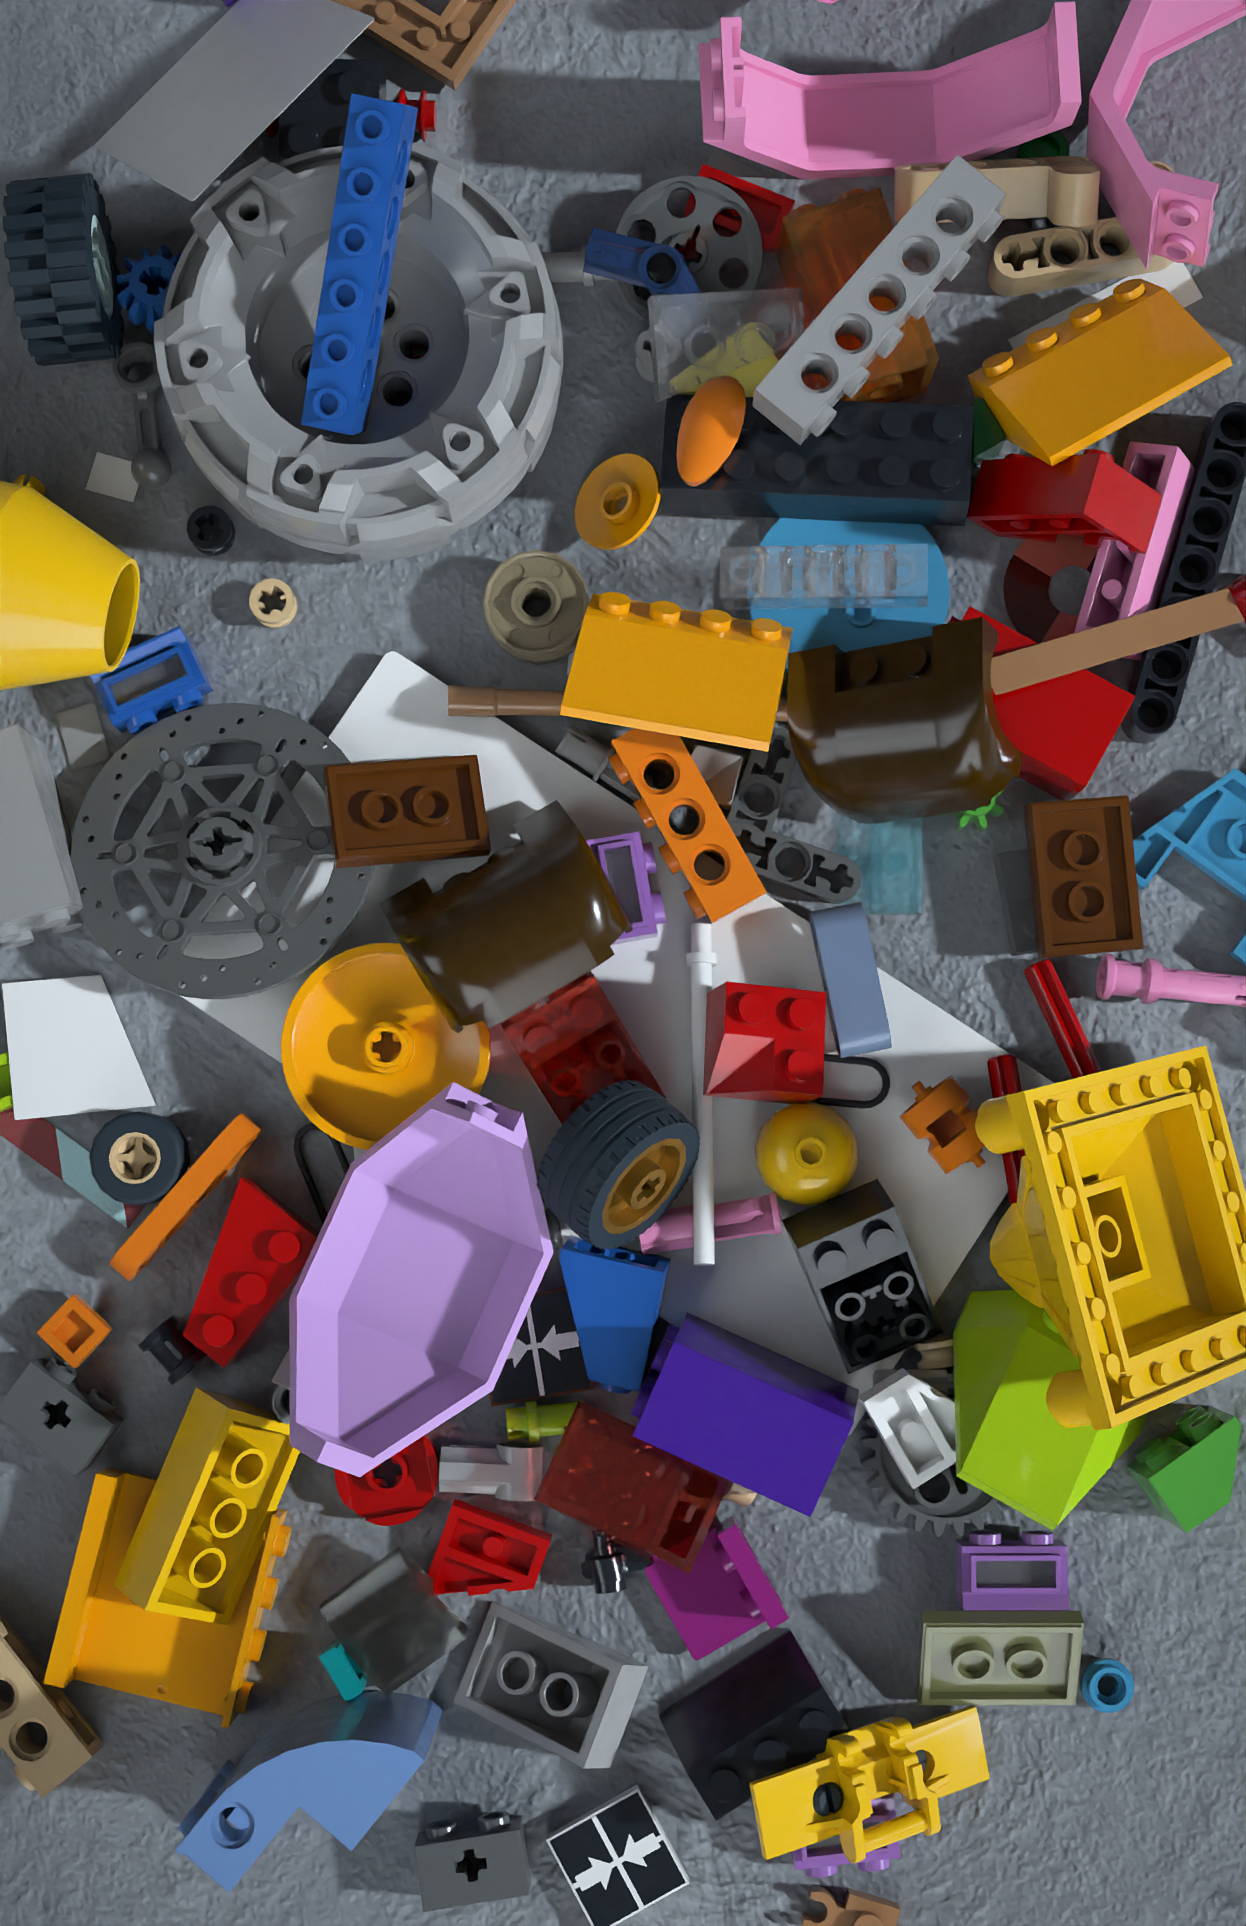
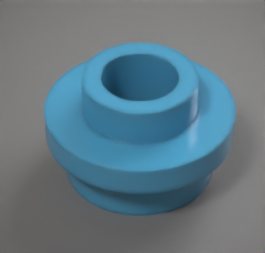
[1080,1658,1134,1713]

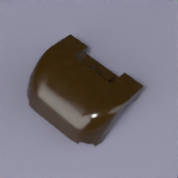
[787,617,1022,824]
[380,800,633,1033]

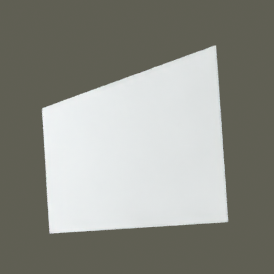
[2,975,156,1120]

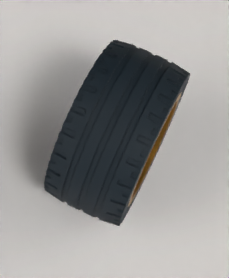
[536,1080,700,1250]

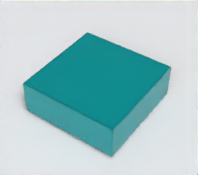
[319,1637,368,1702]

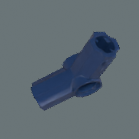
[583,227,720,347]

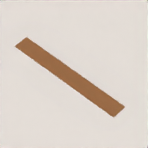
[991,588,1245,696]

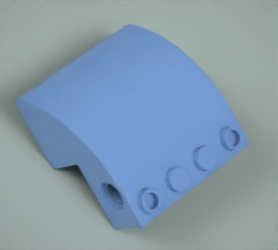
[175,1691,443,1892]

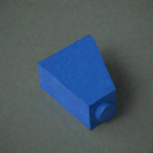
[559,1235,671,1394]

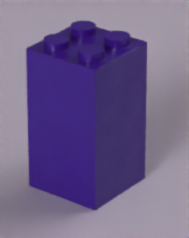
[630,1312,859,1517]

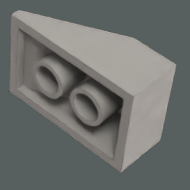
[453,1602,648,1769]

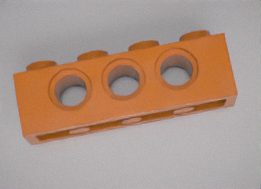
[608,728,767,924]

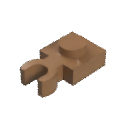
[801,1885,901,1926]

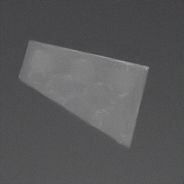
[648,288,805,403]

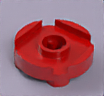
[334,1434,440,1526]

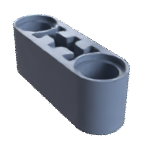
[809,902,892,1058]

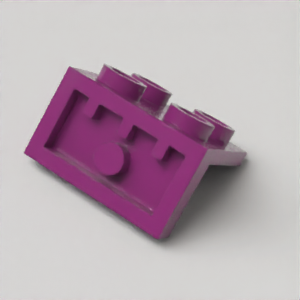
[645,1515,789,1660]

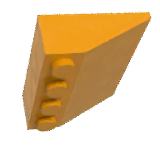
[967,279,1233,466]
[560,592,793,752]

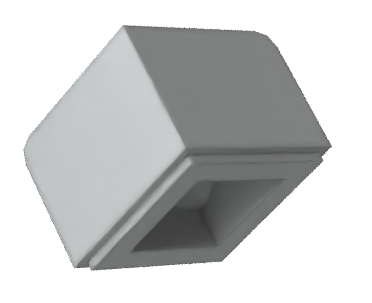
[691,745,743,811]

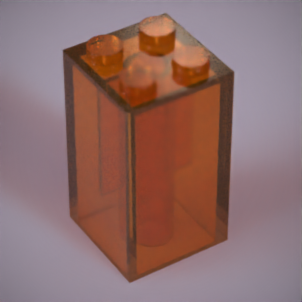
[777,187,939,403]

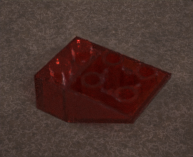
[500,971,666,1125]
[534,1401,730,1574]

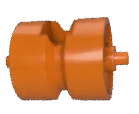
[899,1075,986,1174]

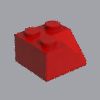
[703,981,826,1104]

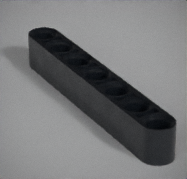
[1121,402,1246,744]

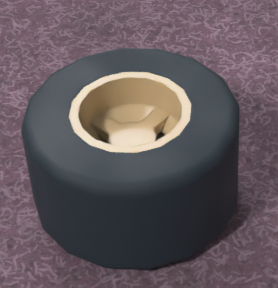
[89,1111,190,1205]

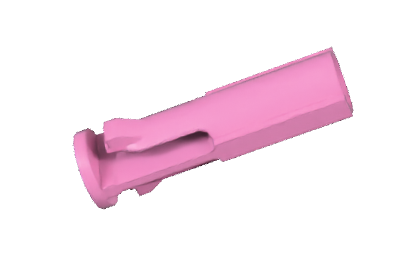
[639,1192,782,1255]

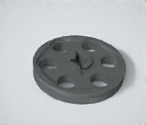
[615,175,763,329]

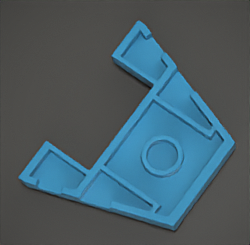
[1133,768,1246,967]

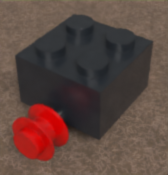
[266,59,437,162]

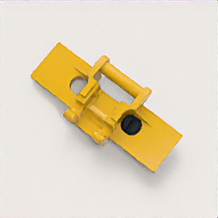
[749,1705,990,1864]

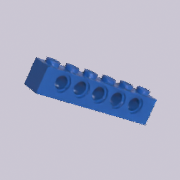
[301,93,418,435]

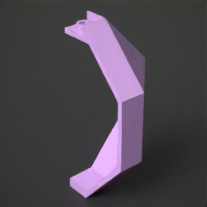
[289,1082,553,1477]

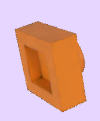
[36,1294,114,1369]

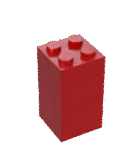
[948,606,1136,800]

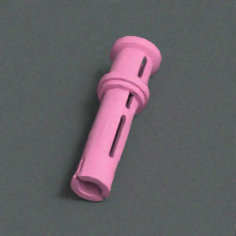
[1096,954,1246,1007]

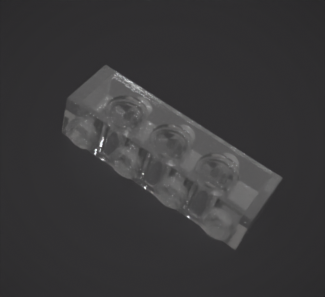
[720,544,928,609]

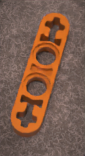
[109,1112,263,1282]

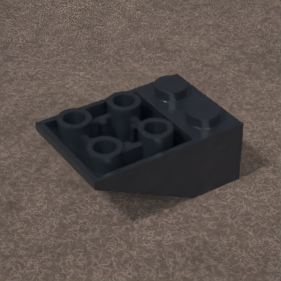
[782,1179,944,1374]

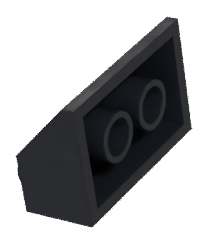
[658,1629,851,1821]

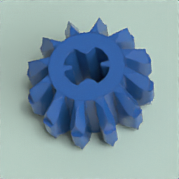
[116,244,182,334]

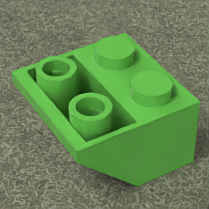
[1126,1406,1241,1533]

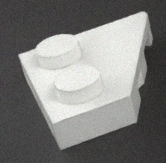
[858,1368,956,1489]

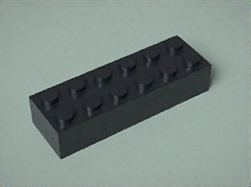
[660,394,974,526]

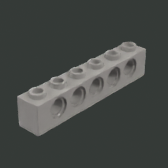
[752,154,1006,445]

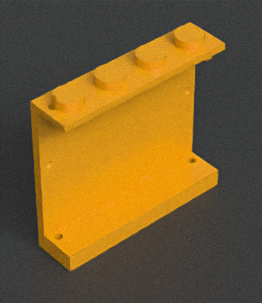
[43,1467,292,1728]

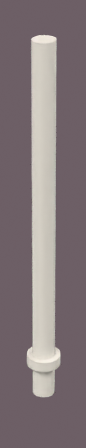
[686,922,717,1265]

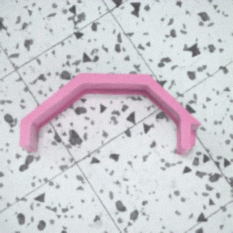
[1086,0,1246,270]
[698,1,1082,180]

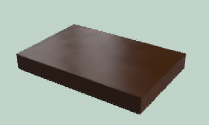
[323,755,491,869]
[1023,795,1144,958]

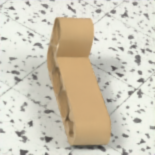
[894,156,1100,227]
[987,161,1175,297]

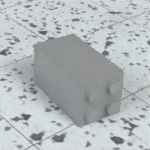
[0,724,86,949]

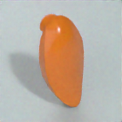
[676,375,746,487]

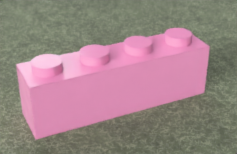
[1074,441,1196,661]

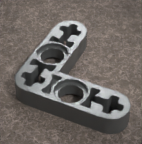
[727,727,862,904]

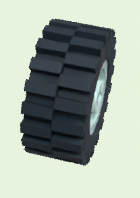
[3,173,124,366]

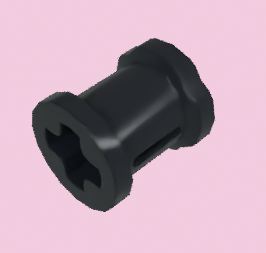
[138,1315,207,1385]

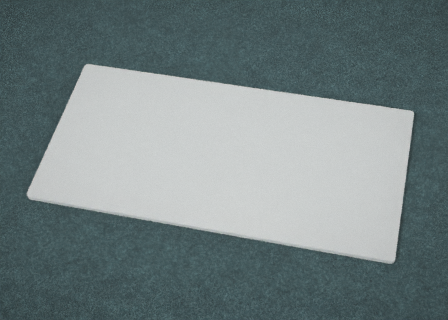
[181,651,1054,1436]

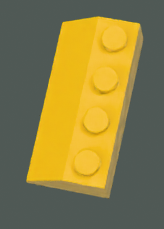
[113,1387,300,1626]

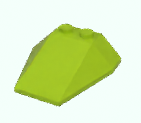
[953,1290,1147,1531]

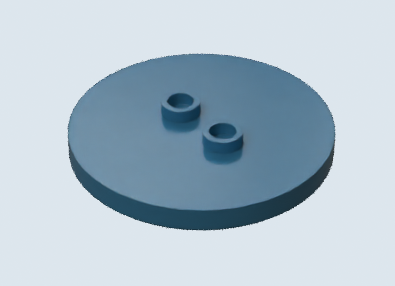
[747,518,950,674]

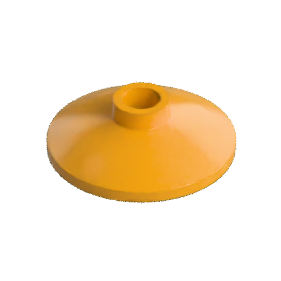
[574,453,661,550]

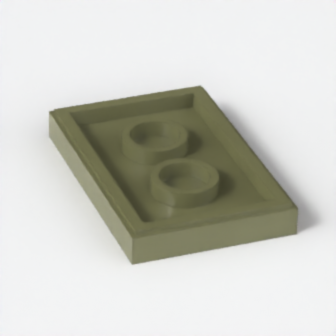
[916,1611,1084,1705]

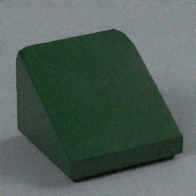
[971,397,1007,470]

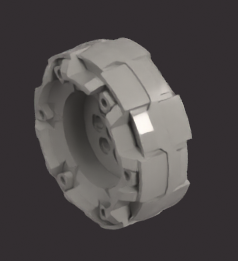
[154,142,563,561]

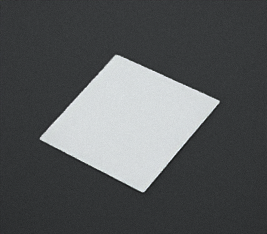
[95,0,375,201]

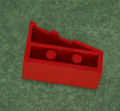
[967,449,1162,554]
[183,1178,320,1368]

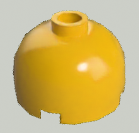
[755,1102,859,1205]

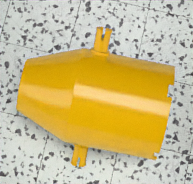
[0,474,140,691]

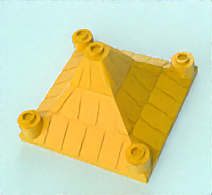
[975,1045,1246,1430]

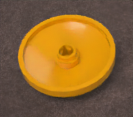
[281,943,491,1150]

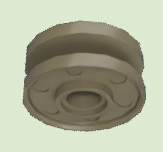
[483,550,589,665]

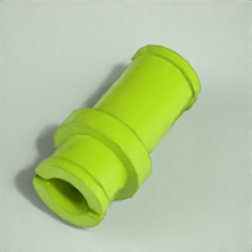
[505,1400,586,1443]

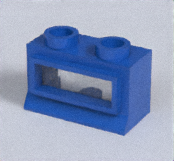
[90,626,213,733]

